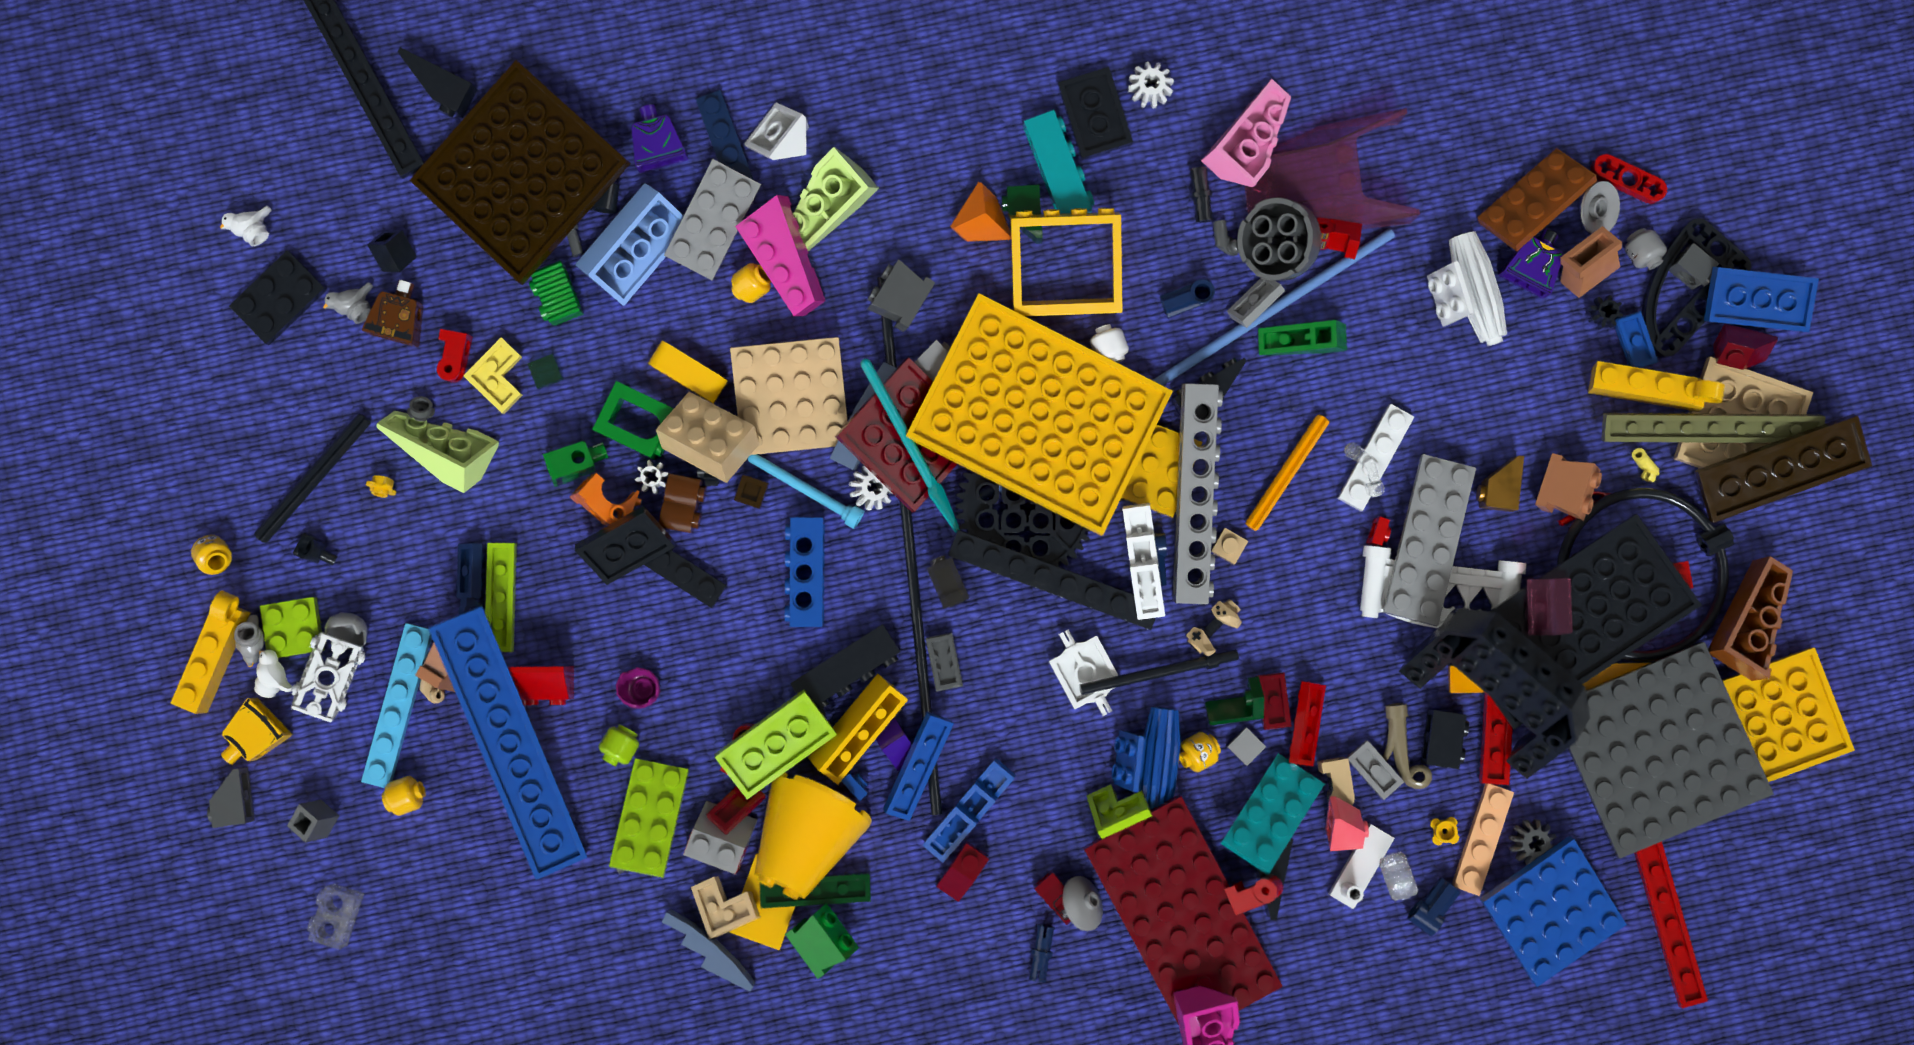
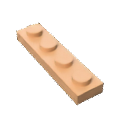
[1452,784,1514,896]

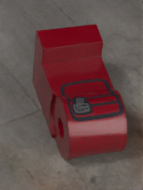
[1033,870,1071,925]

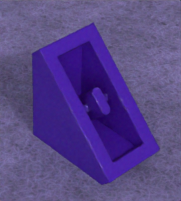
[876,717,912,771]

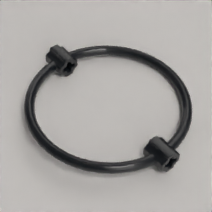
[1557,488,1734,661]

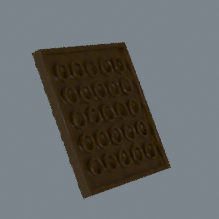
[409,60,631,285]

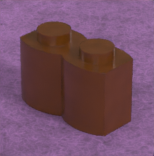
[659,474,707,534]

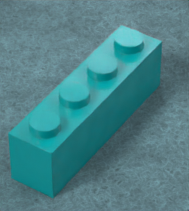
[1023,110,1095,226]

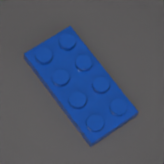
[1704,267,1819,332]

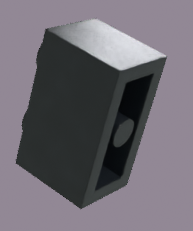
[1420,709,1469,769]

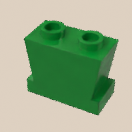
[785,903,859,979]

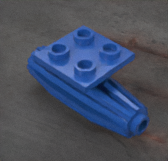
[1112,707,1181,810]

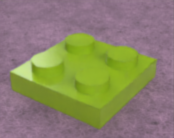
[260,597,325,658]

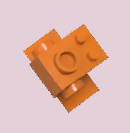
[569,473,642,526]

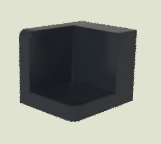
[367,230,416,272]

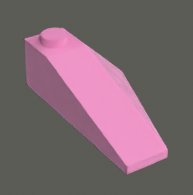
[1201,79,1291,187]

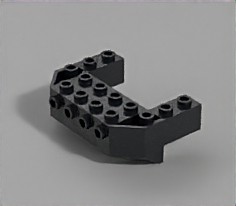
[1399,608,1590,779]

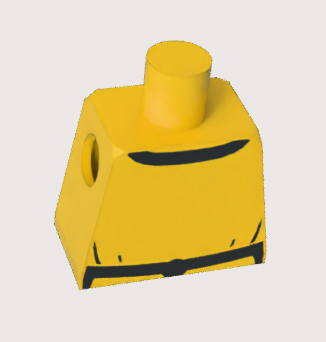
[221,698,293,765]

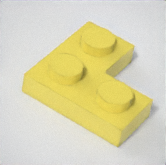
[463,338,522,414]

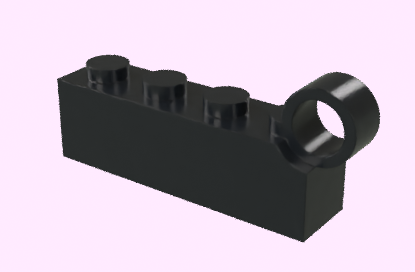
[790,624,901,718]

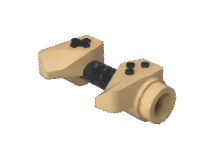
[1186,599,1242,656]

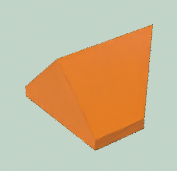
[950,182,1011,242]

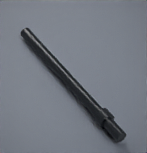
[1079,649,1239,695]

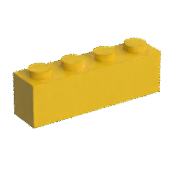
[808,673,908,785]

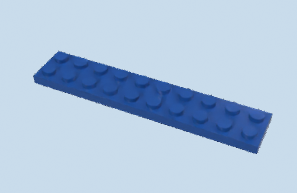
[428,606,588,880]

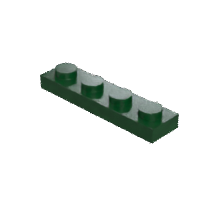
[759,873,871,908]

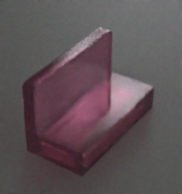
[1527,578,1572,635]

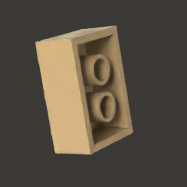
[656,392,759,483]

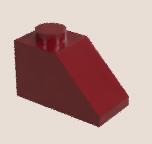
[1713,324,1778,370]
[936,841,989,902]

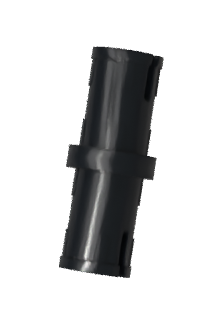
[1190,167,1213,223]

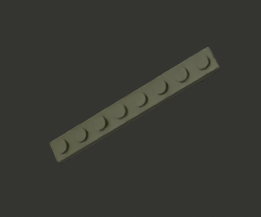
[1601,413,1826,443]

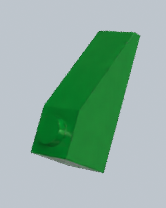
[1258,320,1347,356]

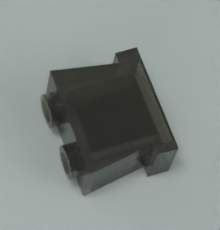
[926,555,969,610]

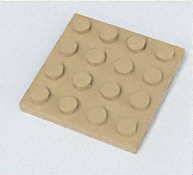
[730,337,848,455]
[1673,357,1813,469]

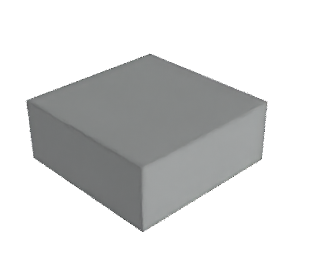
[1226,727,1266,766]

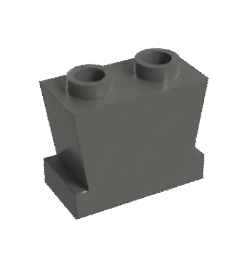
[867,259,935,332]

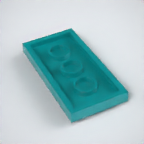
[1220,753,1325,875]

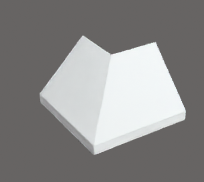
[744,103,809,160]

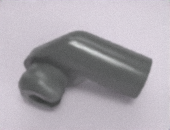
[1213,220,1239,256]

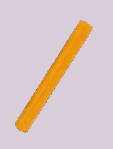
[1245,414,1329,531]

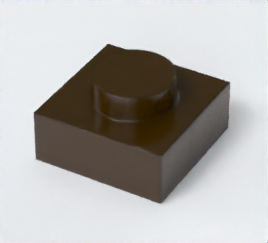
[734,475,769,510]

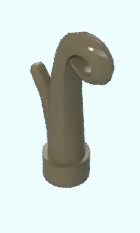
[1383,703,1432,789]

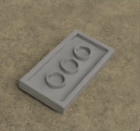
[664,159,761,281]

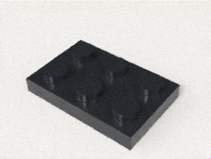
[1057,67,1133,160]
[229,250,327,345]
[575,506,675,585]

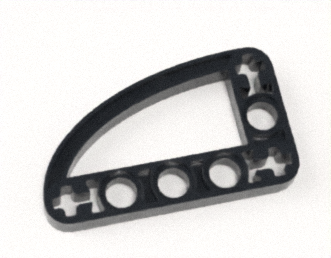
[1642,218,1752,358]

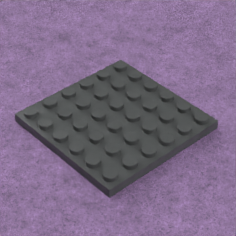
[1568,642,1774,859]

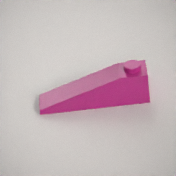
[1174,986,1240,1045]

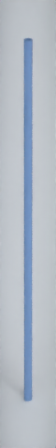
[961,228,1395,503]

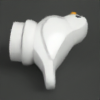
[220,206,271,246]
[254,650,293,698]

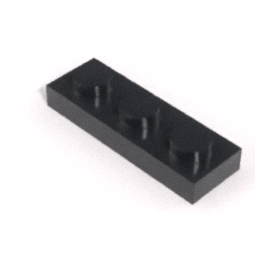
[644,550,727,609]

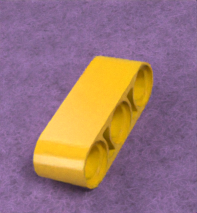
[648,341,728,404]

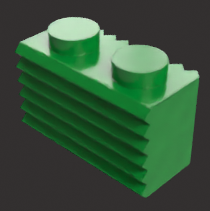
[529,261,584,326]

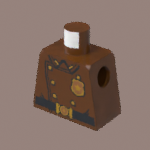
[362,280,424,348]

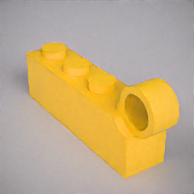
[1588,361,1725,412]
[170,591,251,714]

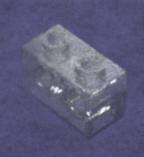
[307,883,364,950]

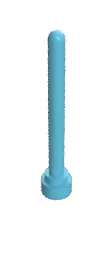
[747,454,865,529]

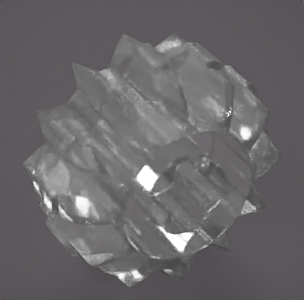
[1379,852,1418,901]

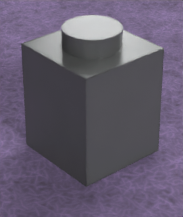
[287,799,339,843]

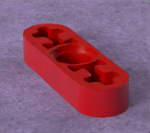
[1590,154,1667,204]

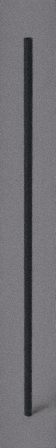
[877,276,942,815]

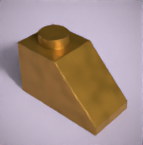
[1476,456,1524,512]

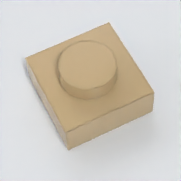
[1211,528,1248,565]

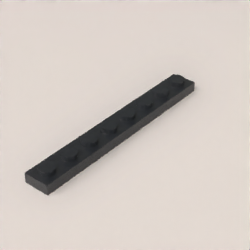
[304,0,424,179]
[948,529,1156,630]

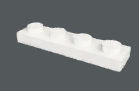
[1337,404,1414,511]

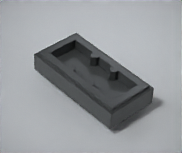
[926,633,963,692]

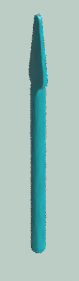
[861,358,960,533]

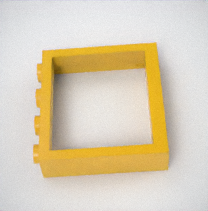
[1010,207,1122,316]

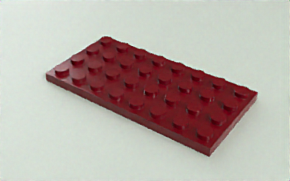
[1083,794,1283,1025]

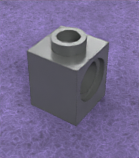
[1669,243,1719,290]

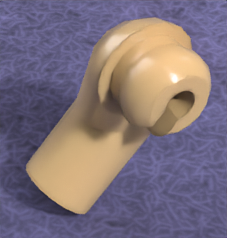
[420,679,445,704]

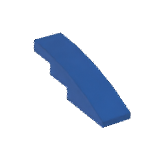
[922,758,1016,863]

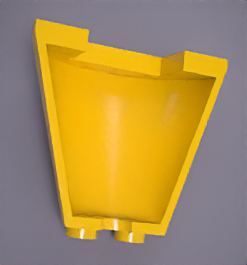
[755,773,872,900]

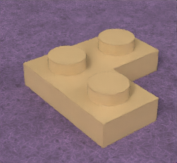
[691,877,761,939]

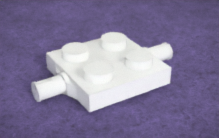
[1048,629,1118,716]

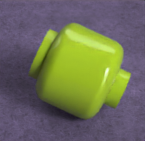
[598,724,640,767]

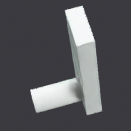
[1328,823,1395,909]

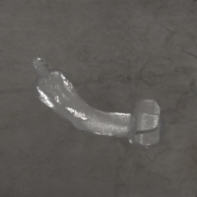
[1344,442,1384,497]

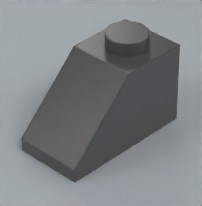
[207,767,255,828]

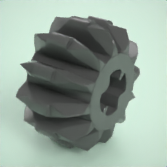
[1509,819,1557,865]

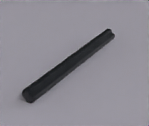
[254,413,371,543]

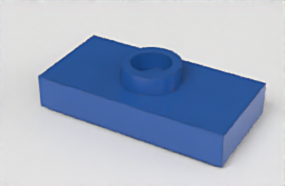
[1614,311,1658,368]

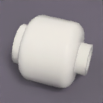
[1090,324,1129,363]

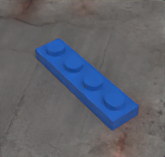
[883,712,954,821]

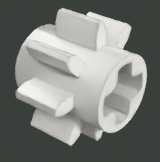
[635,460,670,494]

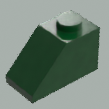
[1002,185,1043,244]

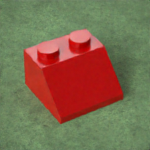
[508,666,574,705]

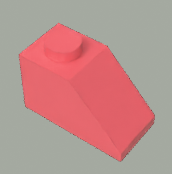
[1325,796,1369,851]

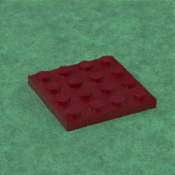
[835,358,957,512]

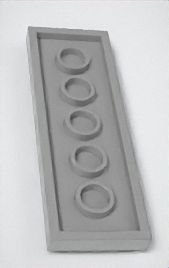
[1383,454,1476,626]

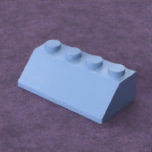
[575,183,683,306]

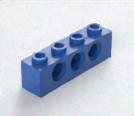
[785,518,825,627]

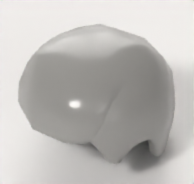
[325,613,368,650]

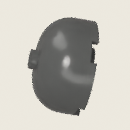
[1237,198,1322,281]

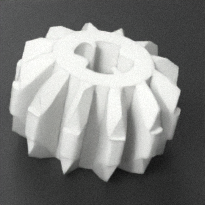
[1128,62,1174,109]
[849,466,893,510]

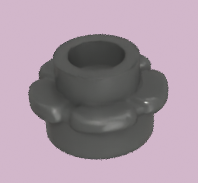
[407,396,435,422]

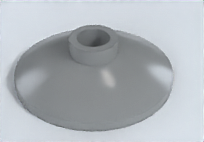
[1581,181,1620,234]
[1063,876,1103,931]

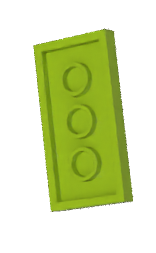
[714,690,837,799]
[609,758,689,878]

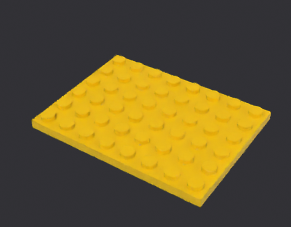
[906,293,1173,536]

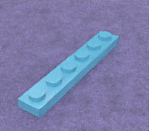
[361,623,432,788]

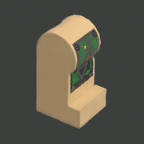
[1317,757,1355,806]

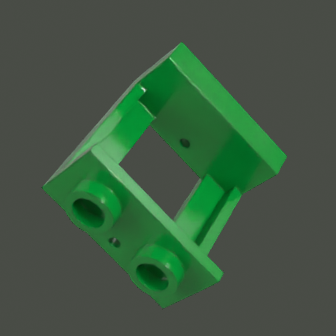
[592,381,674,460]

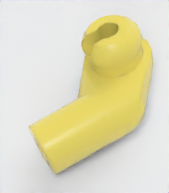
[1632,448,1659,483]

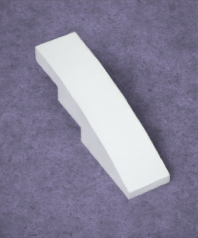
[1123,503,1165,620]

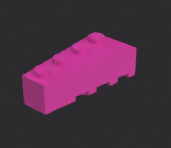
[735,195,826,316]

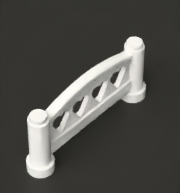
[1360,546,1527,628]

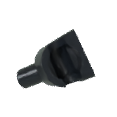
[293,532,338,566]

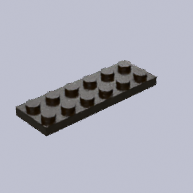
[1695,414,1872,523]

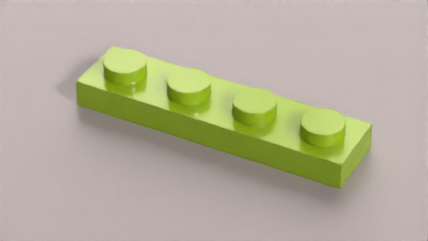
[485,543,517,652]

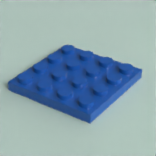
[1479,836,1627,987]

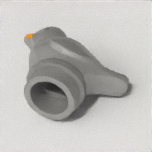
[324,282,373,324]
[234,615,264,667]

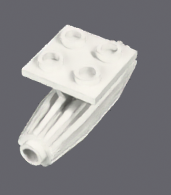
[1427,231,1507,346]

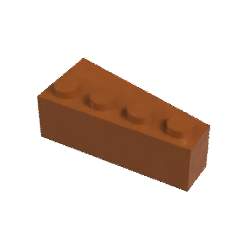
[1708,556,1793,681]

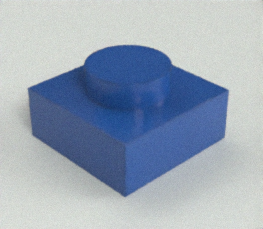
[841,772,869,801]

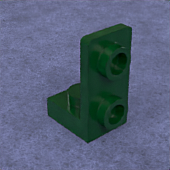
[1205,677,1264,725]

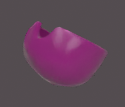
[616,667,661,709]

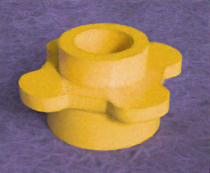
[366,475,396,498]
[1430,817,1459,845]

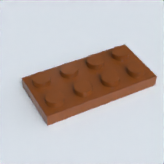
[1477,148,1597,251]

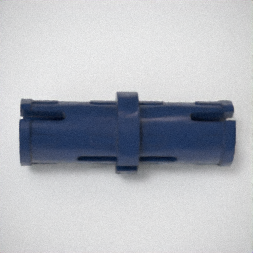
[1029,924,1055,982]

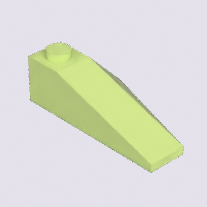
[793,147,879,251]
[377,411,499,493]

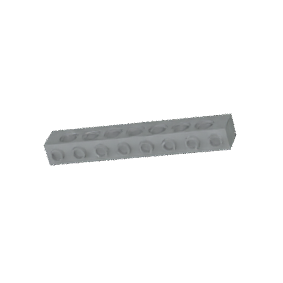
[1172,383,1223,604]

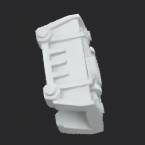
[291,632,366,722]

